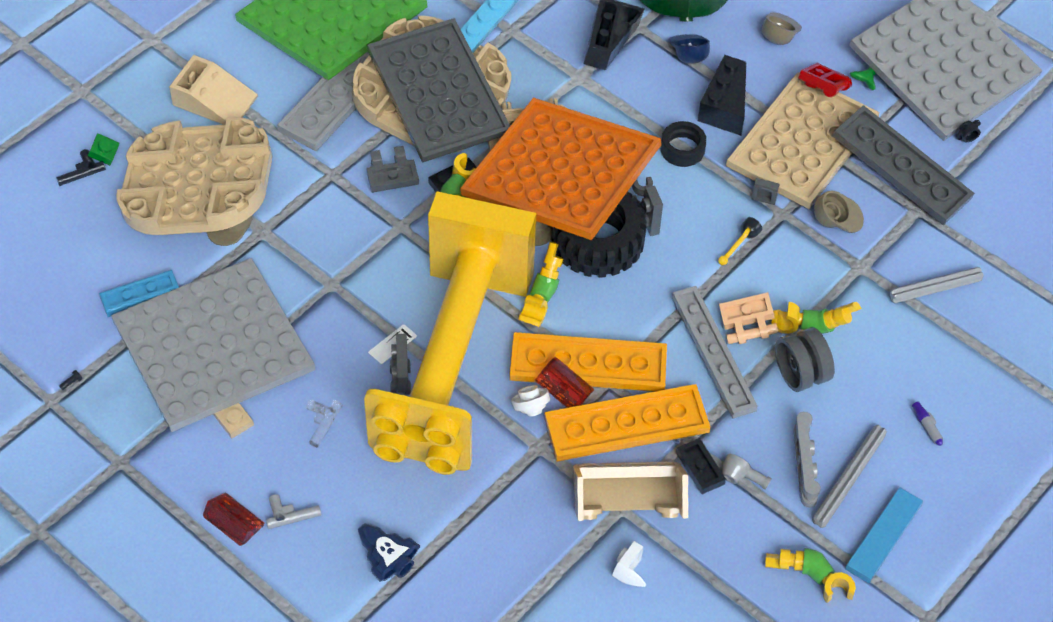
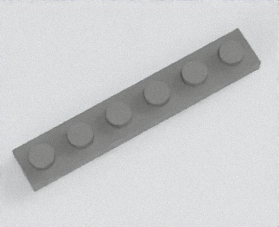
[672,286,758,419]

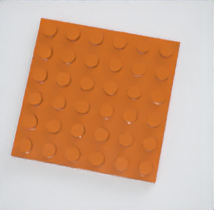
[460,98,661,240]

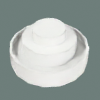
[511,385,551,417]

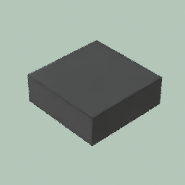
[752,178,780,205]

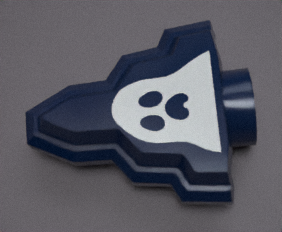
[358,523,420,582]

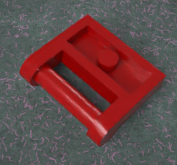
[798,63,852,97]

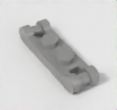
[793,412,821,508]

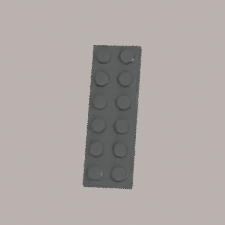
[832,105,975,225]

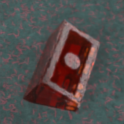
[535,357,594,408]
[203,493,264,546]

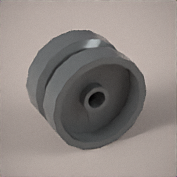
[775,327,835,392]

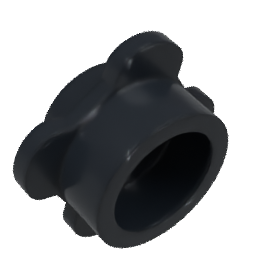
[956,120,981,142]

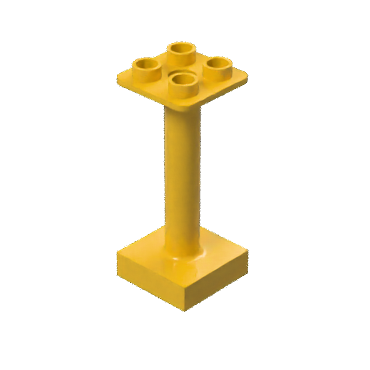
[364,191,536,475]

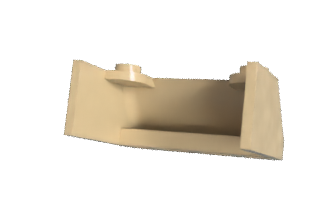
[573,462,688,521]

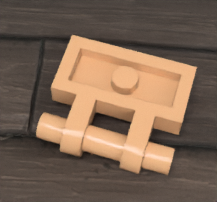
[719,292,778,344]

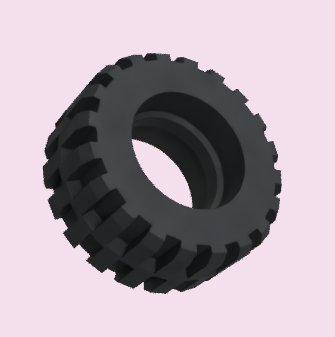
[551,192,647,278]

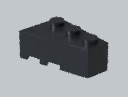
[583,0,645,70]
[698,55,746,136]

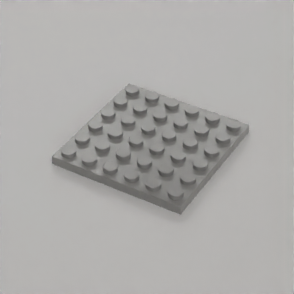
[849,0,1042,141]
[111,258,316,432]

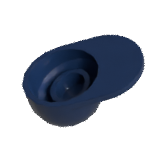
[668,34,710,64]

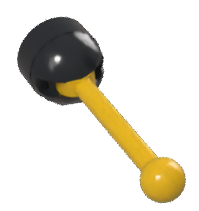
[718,217,763,265]

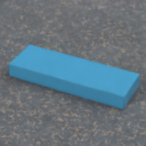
[99,270,179,317]

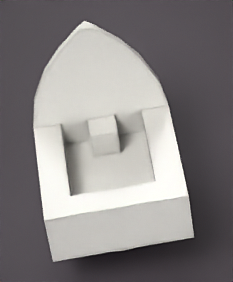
[612,541,646,587]

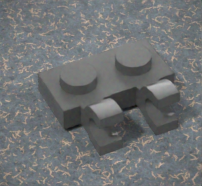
[367,146,419,193]
[632,177,663,236]
[390,333,411,395]

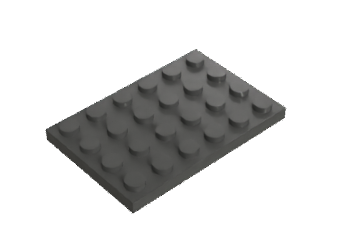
[367,18,510,163]

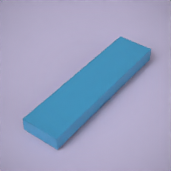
[845,488,923,583]

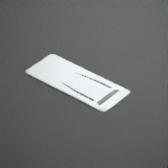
[368,325,417,364]

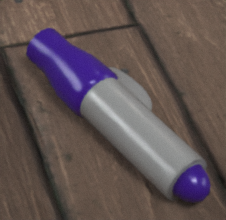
[912,401,943,446]

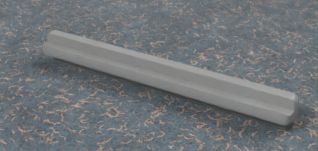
[813,425,887,528]

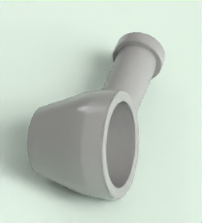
[722,454,772,490]

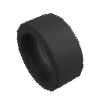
[661,121,706,167]

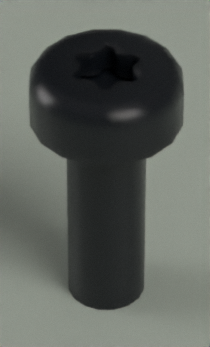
[59,370,83,391]

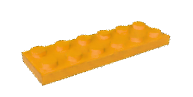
[510,332,667,391]
[544,384,711,462]

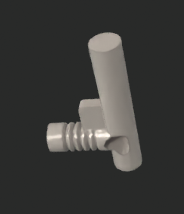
[266,495,321,529]

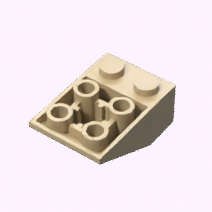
[169,55,258,125]

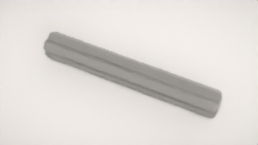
[889,267,983,303]

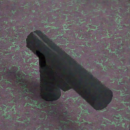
[56,149,106,186]

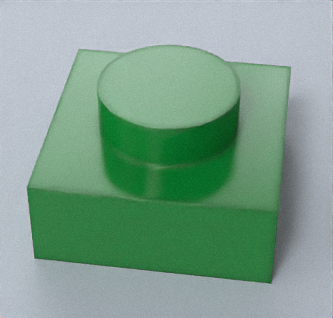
[88,133,120,166]

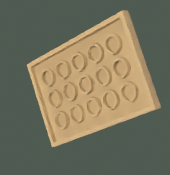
[726,72,880,209]

